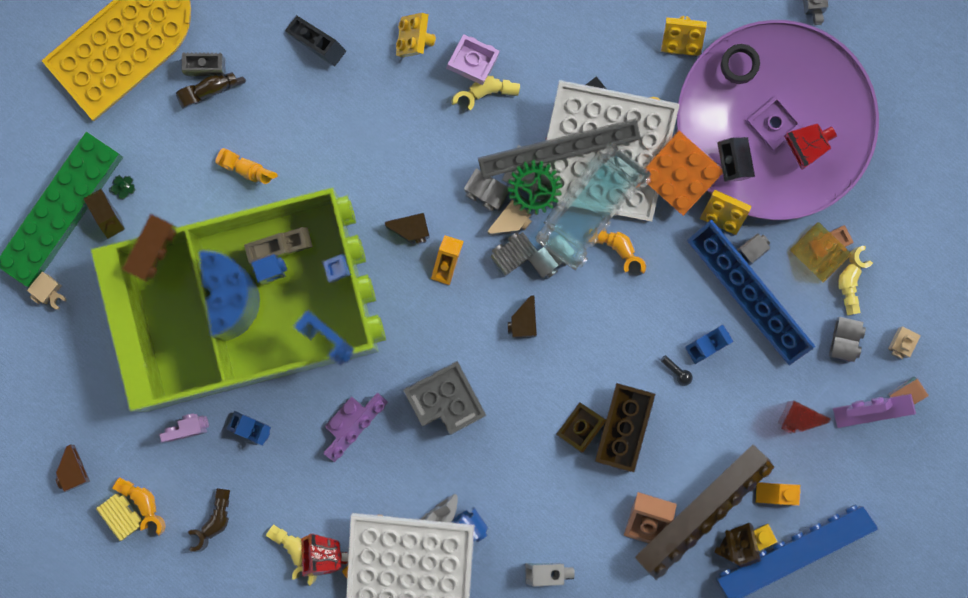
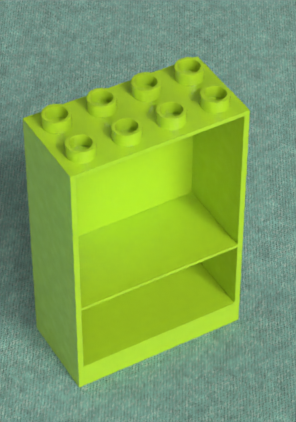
[91,187,386,412]

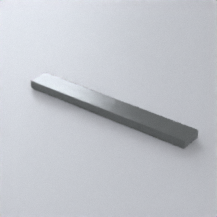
[478,118,641,178]

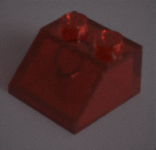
[778,401,831,434]

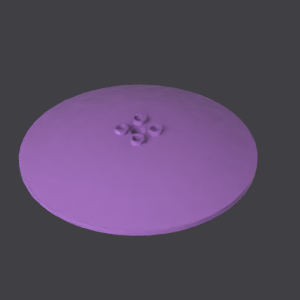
[677,20,879,220]

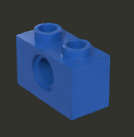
[251,254,287,285]

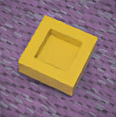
[754,523,777,551]

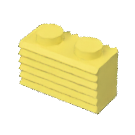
[96,494,142,541]

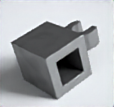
[803,0,829,26]

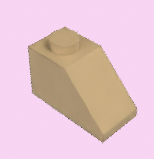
[487,200,532,236]

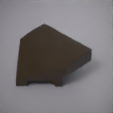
[714,523,761,567]

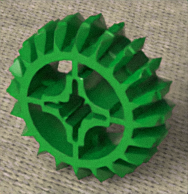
[508,160,562,215]

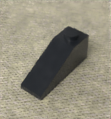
[285,15,347,67]

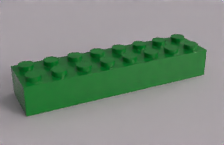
[0,132,123,287]

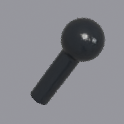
[660,355,693,386]

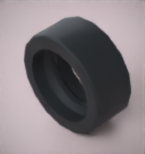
[720,44,760,84]

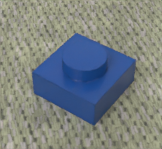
[323,255,350,282]

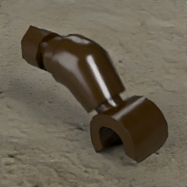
[176,72,246,109]
[188,488,230,552]

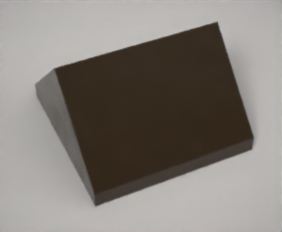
[556,402,606,453]

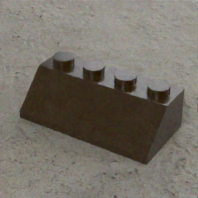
[595,383,656,473]

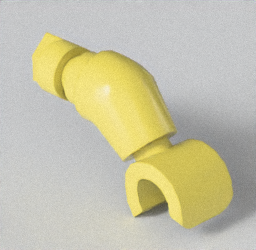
[452,76,520,111]
[838,246,873,315]
[266,524,317,586]

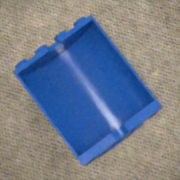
[199,251,260,341]

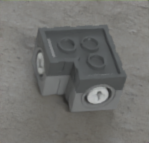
[403,361,486,435]

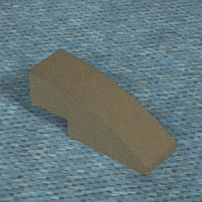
[244,227,313,264]

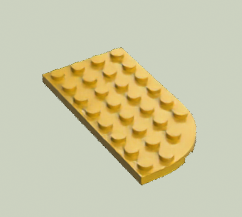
[41,0,191,121]

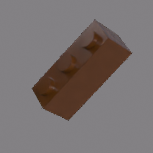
[122,214,177,282]

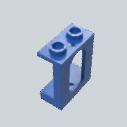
[294,310,354,365]

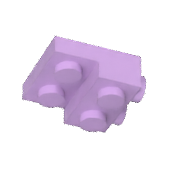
[446,34,500,85]
[160,414,209,442]

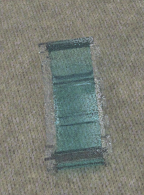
[535,141,651,271]

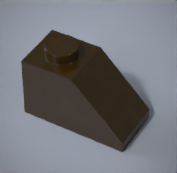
[84,189,125,239]
[385,213,430,245]
[508,295,537,338]

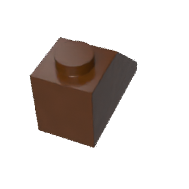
[56,445,90,492]

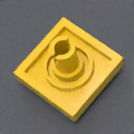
[396,13,436,58]
[661,16,707,56]
[700,189,752,235]

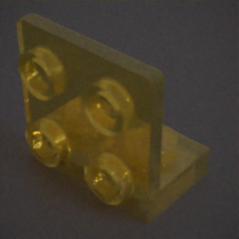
[790,222,852,283]

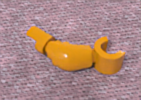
[215,148,278,184]
[587,228,646,274]
[112,477,166,536]

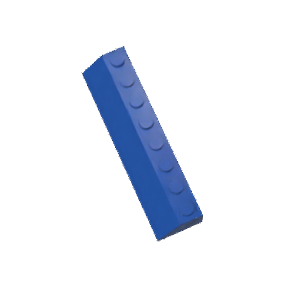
[687,219,816,366]
[716,504,878,598]

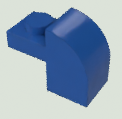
[685,325,734,364]
[227,411,271,446]

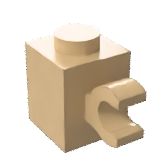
[27,272,67,310]
[888,326,921,359]

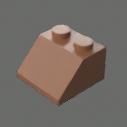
[624,492,677,543]

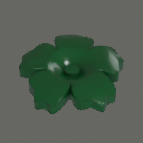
[111,175,136,199]

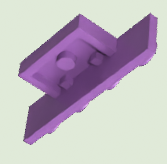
[323,393,388,462]
[833,394,916,428]

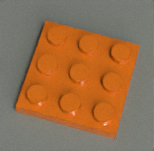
[638,130,723,216]

